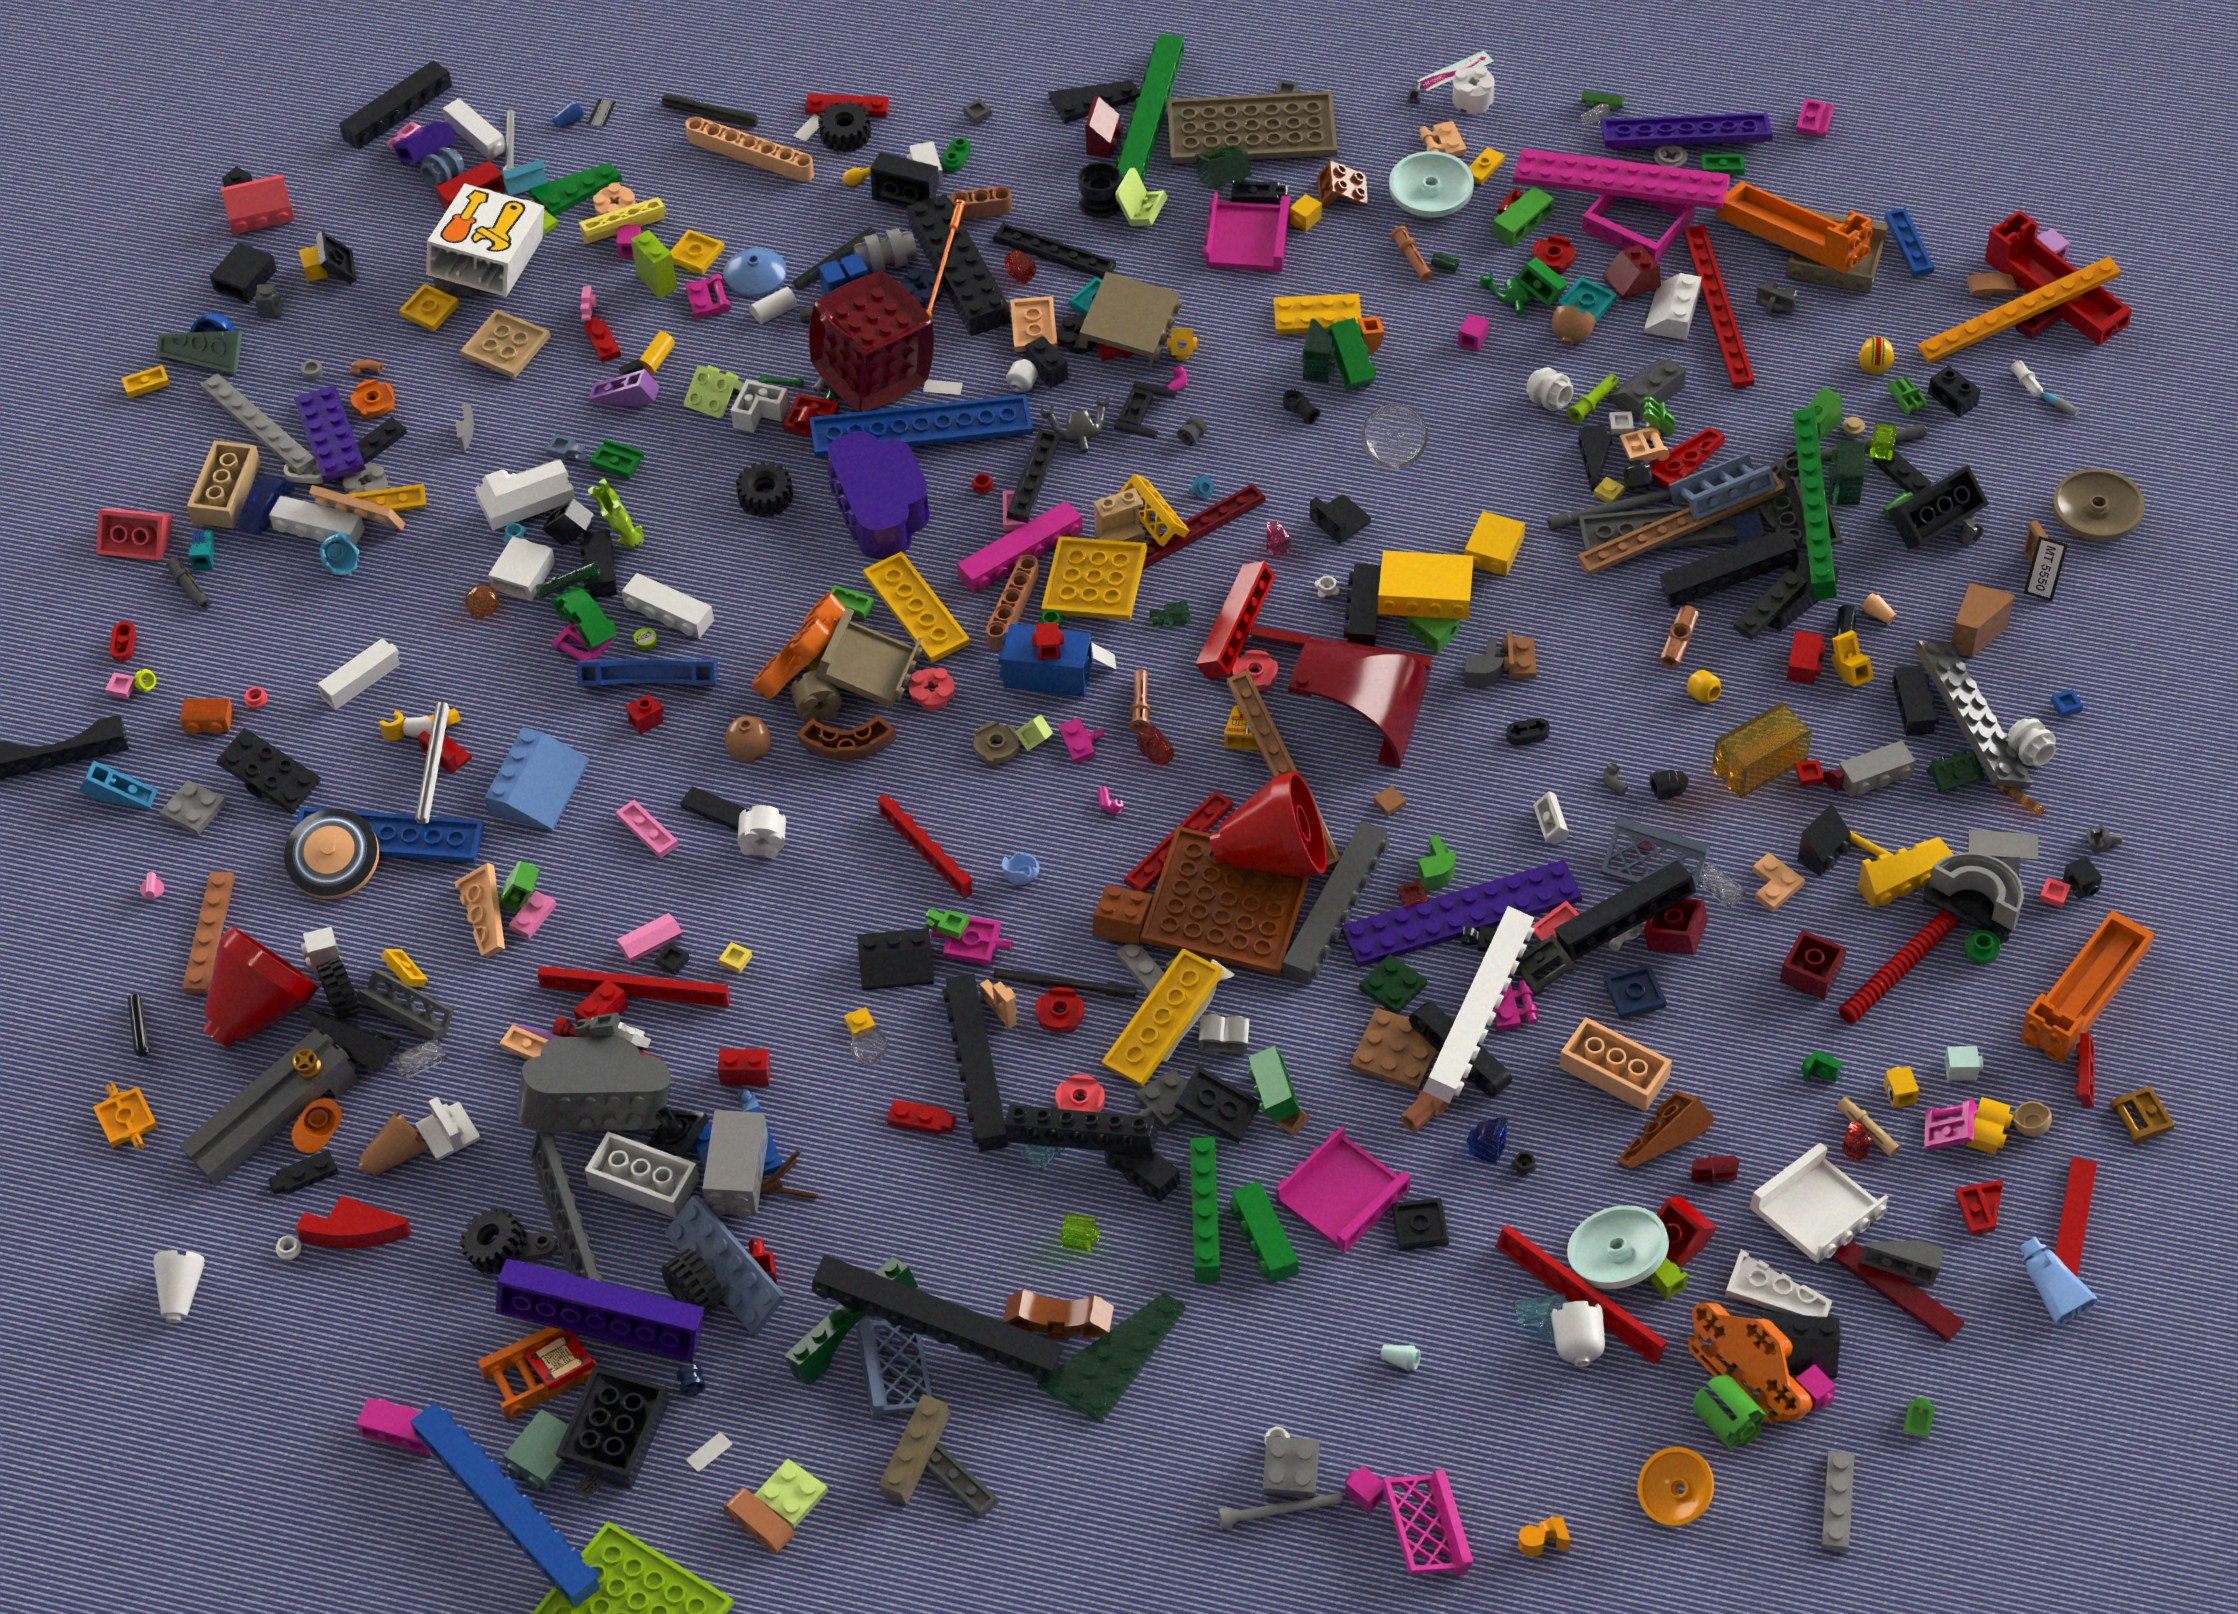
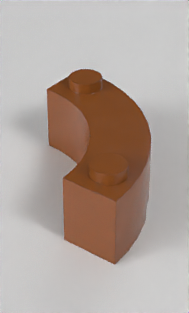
[797,715,897,760]
[1003,1289,1114,1340]

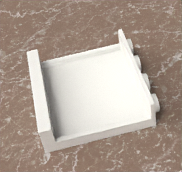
[1750,1143,1888,1264]

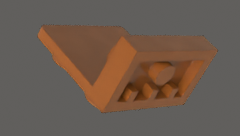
[1317,160,1368,209]

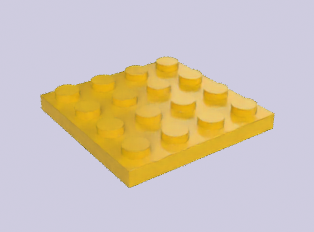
[1041,536,1147,621]

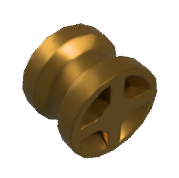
[292,1049,322,1079]

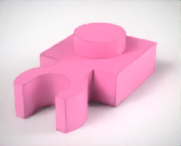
[386,121,422,152]
[580,286,597,320]

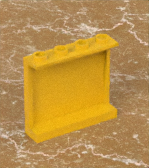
[1378,551,1473,620]

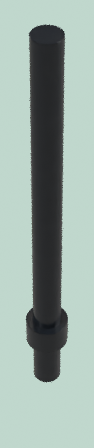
[994,968,1137,997]

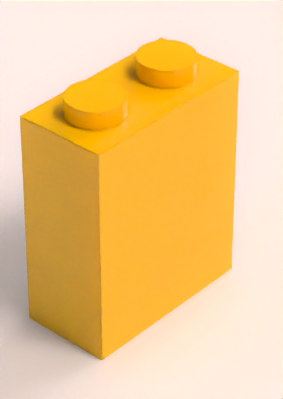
[1464,511,1525,576]

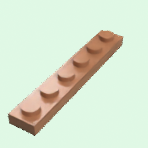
[182,871,235,994]

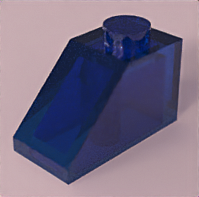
[1466,1117,1508,1165]

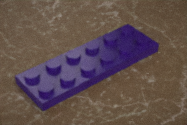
[294,385,366,483]

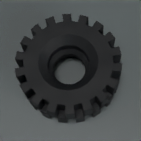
[818,101,871,153]
[736,461,793,517]
[316,957,361,1022]
[460,1208,528,1275]

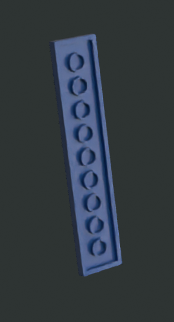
[809,394,1033,457]

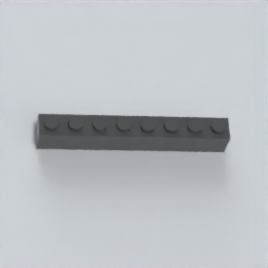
[1283,821,1390,985]

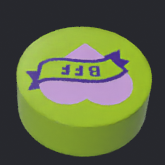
[633,628,657,650]

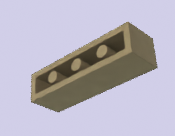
[879,1394,951,1506]

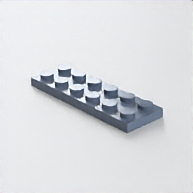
[664,1195,787,1334]

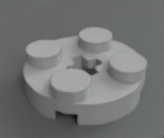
[343,464,388,494]

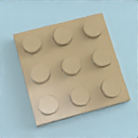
[460,309,551,379]

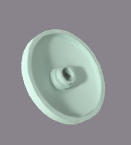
[1389,151,1474,217]
[1567,1205,1669,1289]

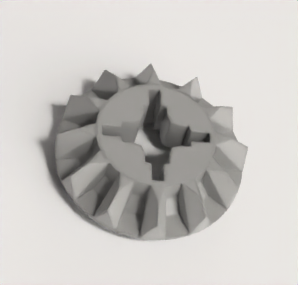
[1653,145,1687,168]

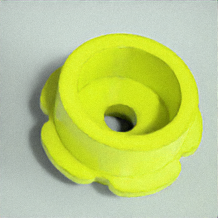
[134,669,156,692]

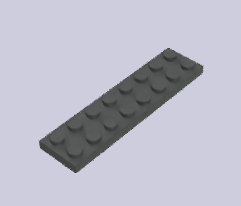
[1578,505,1764,552]
[1914,641,2033,788]
[529,1131,603,1282]

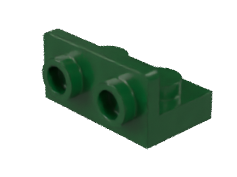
[1926,750,1985,793]

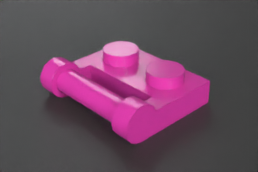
[685,274,731,319]
[552,621,613,661]
[1924,1099,1977,1151]

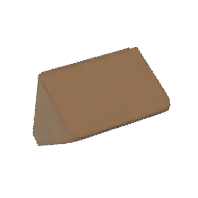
[1275,1109,1311,1136]

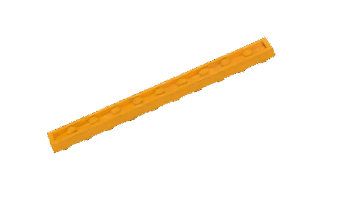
[1918,256,2121,364]

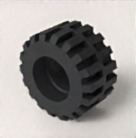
[661,1249,724,1314]

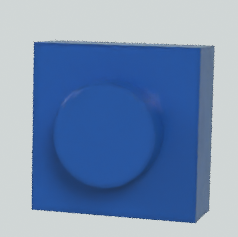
[2051,689,2083,718]

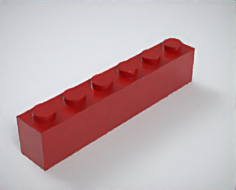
[1196,561,1276,679]

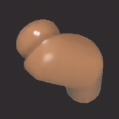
[350,359,383,375]

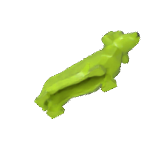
[587,478,644,550]

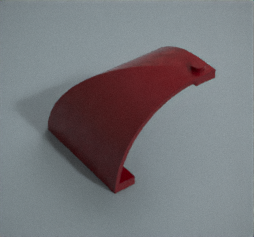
[1288,636,1429,768]

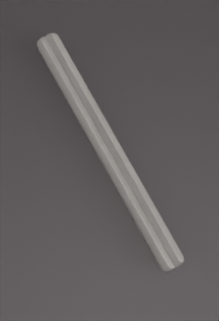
[415,702,449,824]

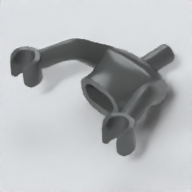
[1041,394,1110,453]

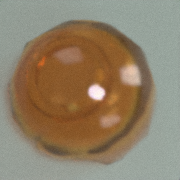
[465,584,500,617]

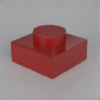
[1795,760,1824,787]

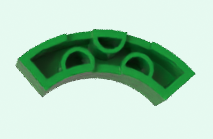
[551,587,617,652]

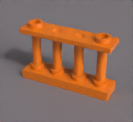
[477,1327,597,1420]

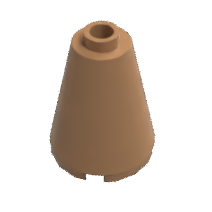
[358,1110,428,1177]

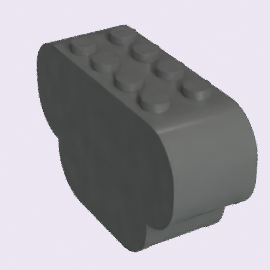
[516,1036,671,1132]

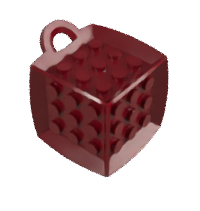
[809,271,934,412]

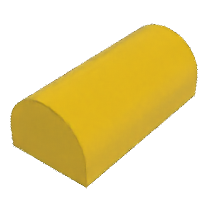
[639,331,675,376]

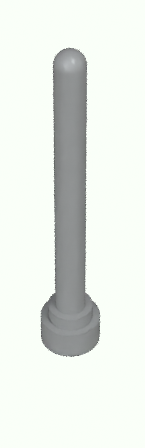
[501,109,515,182]
[1218,1493,1343,1530]

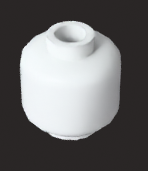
[1006,359,1038,392]

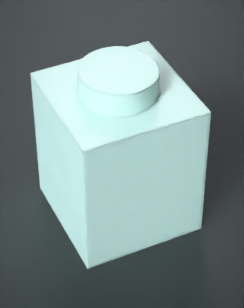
[1944,1046,1983,1081]

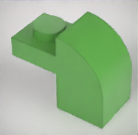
[1418,835,1456,892]

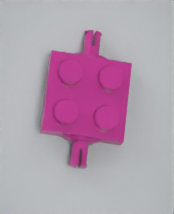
[931,916,1013,966]

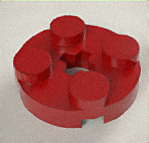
[1532,235,1575,274]
[1036,987,1084,1033]

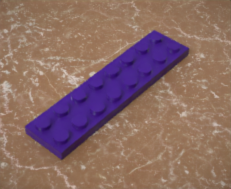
[1601,113,1773,149]

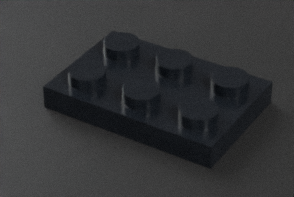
[1174,1065,1261,1144]

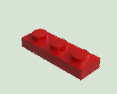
[2075,1032,2095,1108]

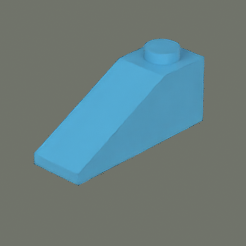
[78,761,158,810]

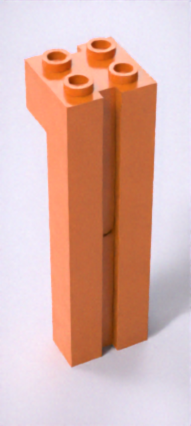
[1716,181,1873,274]
[2020,910,2155,1064]

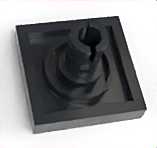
[646,1107,710,1156]

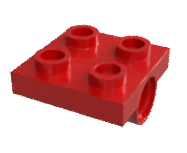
[783,393,839,437]

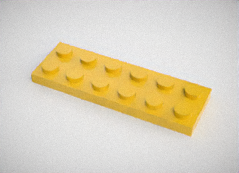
[863,551,970,664]
[1101,948,1224,1087]

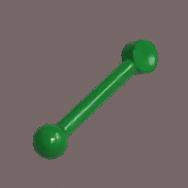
[759,375,804,386]

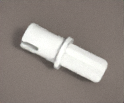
[2011,360,2043,397]

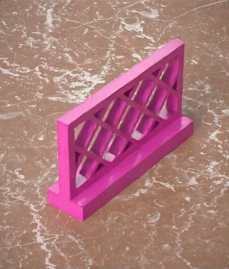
[1382,1470,1473,1576]

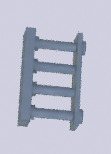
[1668,453,1776,520]

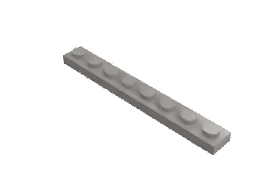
[200,373,317,475]

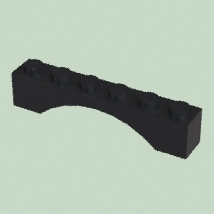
[0,715,129,779]

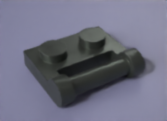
[1516,934,1577,995]

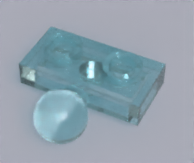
[1514,1294,1567,1341]

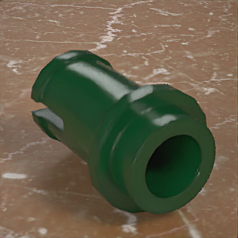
[1431,252,1460,273]

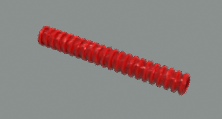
[1839,910,1957,1024]

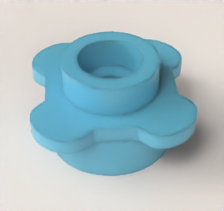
[503,523,527,544]

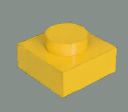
[844,1007,876,1039]

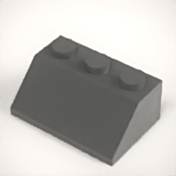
[1607,358,1686,422]

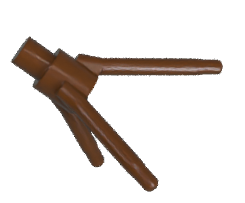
[760,1149,818,1199]

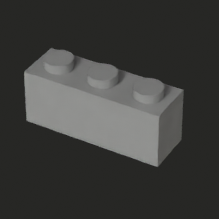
[1839,740,1916,797]

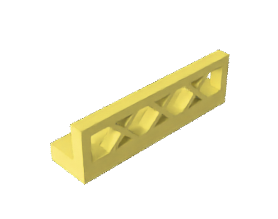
[579,197,666,244]

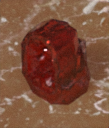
[1004,250,1036,284]
[1137,725,1174,764]
[1842,1120,1873,1160]

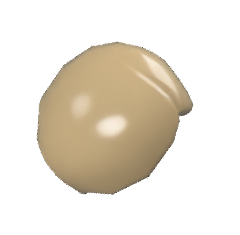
[2013,1101,2052,1137]

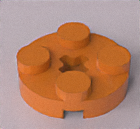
[350,380,395,420]

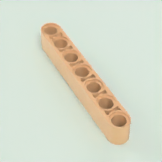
[686,117,814,182]

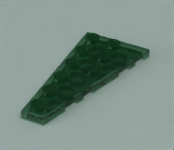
[1037,1293,1185,1424]

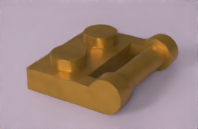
[2110,1086,2175,1145]

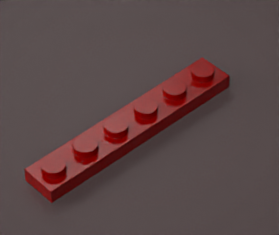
[877,793,972,899]

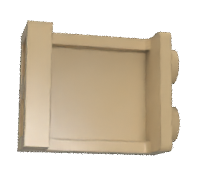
[1093,488,1145,542]

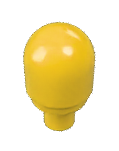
[843,167,871,186]

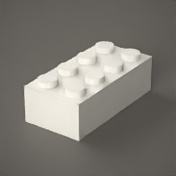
[585,1132,699,1218]

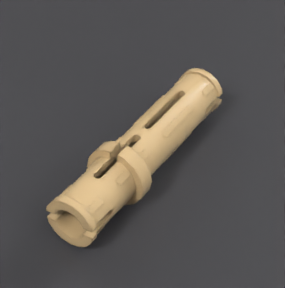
[1836,1097,1901,1157]

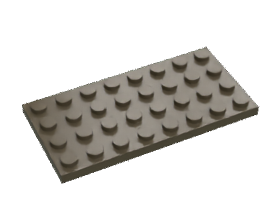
[1167,91,1338,164]

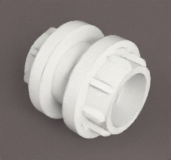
[1526,367,1573,411]
[2007,719,2056,766]

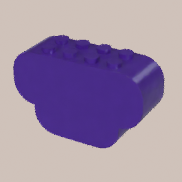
[827,431,930,559]

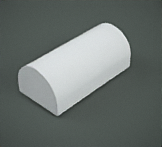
[749,287,797,324]
[1533,792,1569,844]

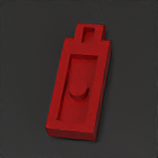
[584,315,621,363]
[887,1099,956,1134]

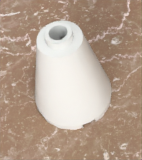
[153,1250,204,1323]

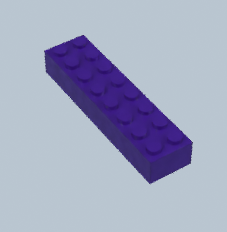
[495,1259,704,1363]

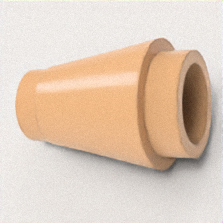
[1861,593,1897,625]

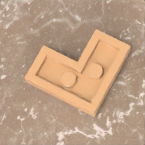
[1752,853,1805,912]
[980,979,1017,1029]

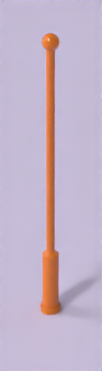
[926,199,966,318]

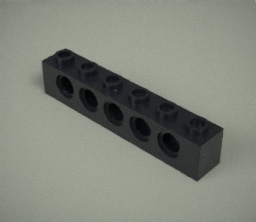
[1004,1105,1158,1155]

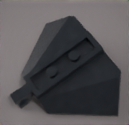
[1923,857,2020,944]

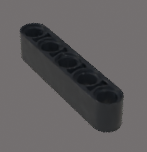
[1409,1002,1513,1097]

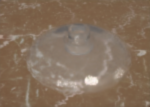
[1361,403,1428,469]

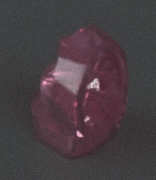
[1267,521,1290,556]

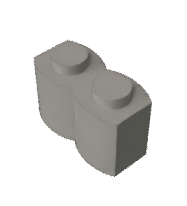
[1199,1014,1249,1054]

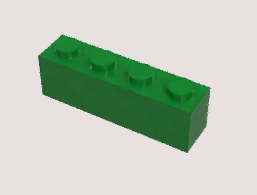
[1229,1181,1298,1284]

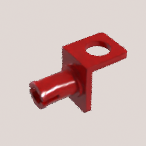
[748,1238,778,1286]

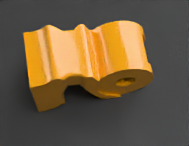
[1518,1516,1570,1556]

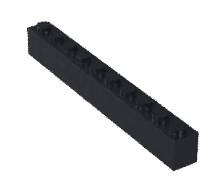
[811,1254,1063,1382]

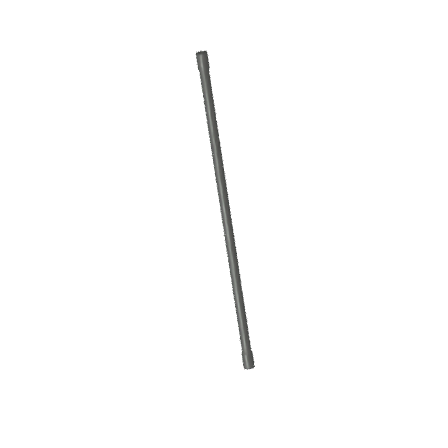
[1547,423,1927,530]

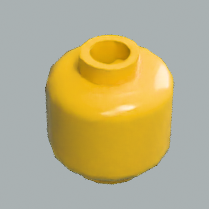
[1687,670,1721,704]

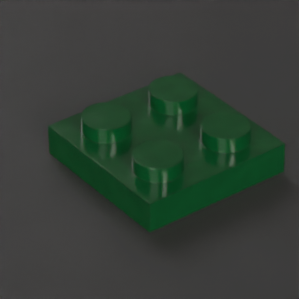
[1359,954,1427,1014]

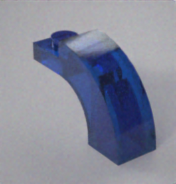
[239,475,294,534]

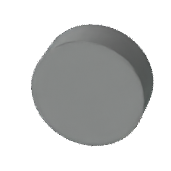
[300,360,323,381]

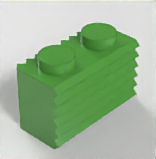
[499,861,540,913]

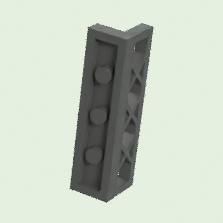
[356,969,454,1040]

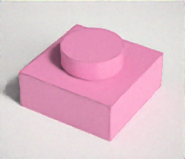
[105,672,136,700]

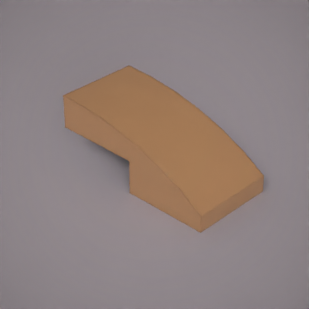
[1967,273,2017,298]

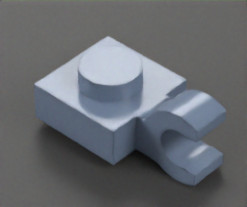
[545,434,587,462]

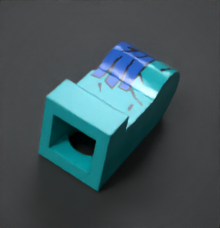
[189,530,215,570]

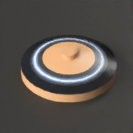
[284,809,379,899]

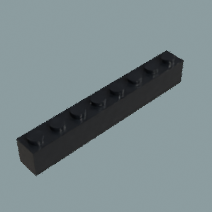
[942,974,1009,1152]

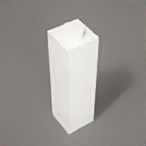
[443,98,506,161]
[318,638,400,710]

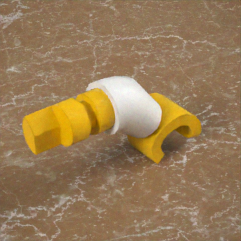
[379,708,461,741]

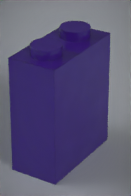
[392,122,457,164]

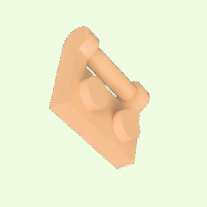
[1620,427,1670,463]

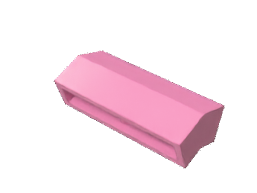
[616,913,682,964]

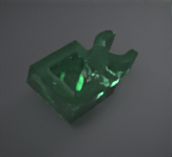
[1150,601,1191,628]

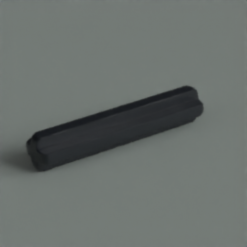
[128,993,148,1057]

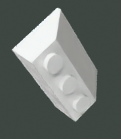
[1644,273,1702,340]

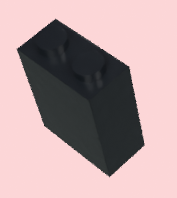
[209,242,277,303]

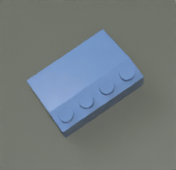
[485,727,590,831]

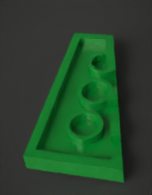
[529,163,622,217]

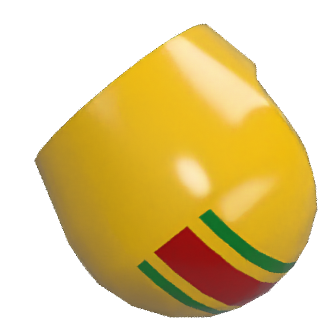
[1859,337,1895,375]

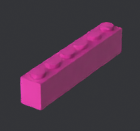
[957,501,1083,594]

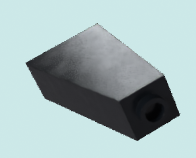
[1767,554,1839,631]

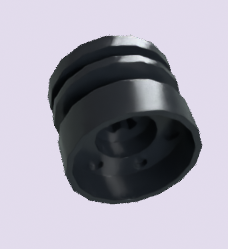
[1078,162,1122,218]

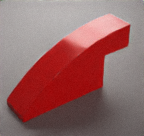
[295,1196,411,1249]

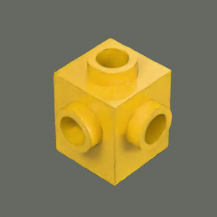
[1167,328,1197,359]

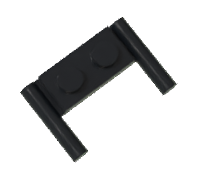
[1114,381,1177,439]

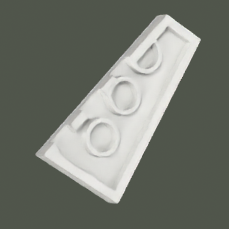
[1725,1249,1832,1317]

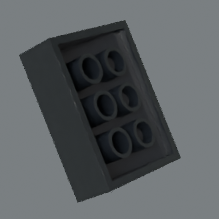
[556,1366,669,1490]

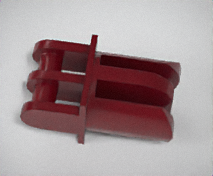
[1691,1152,1739,1187]

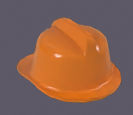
[291,1099,342,1153]

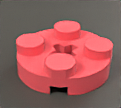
[1232,650,1278,692]
[909,668,955,710]
[1055,1074,1105,1112]

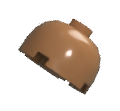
[1551,306,1596,346]
[725,716,771,762]

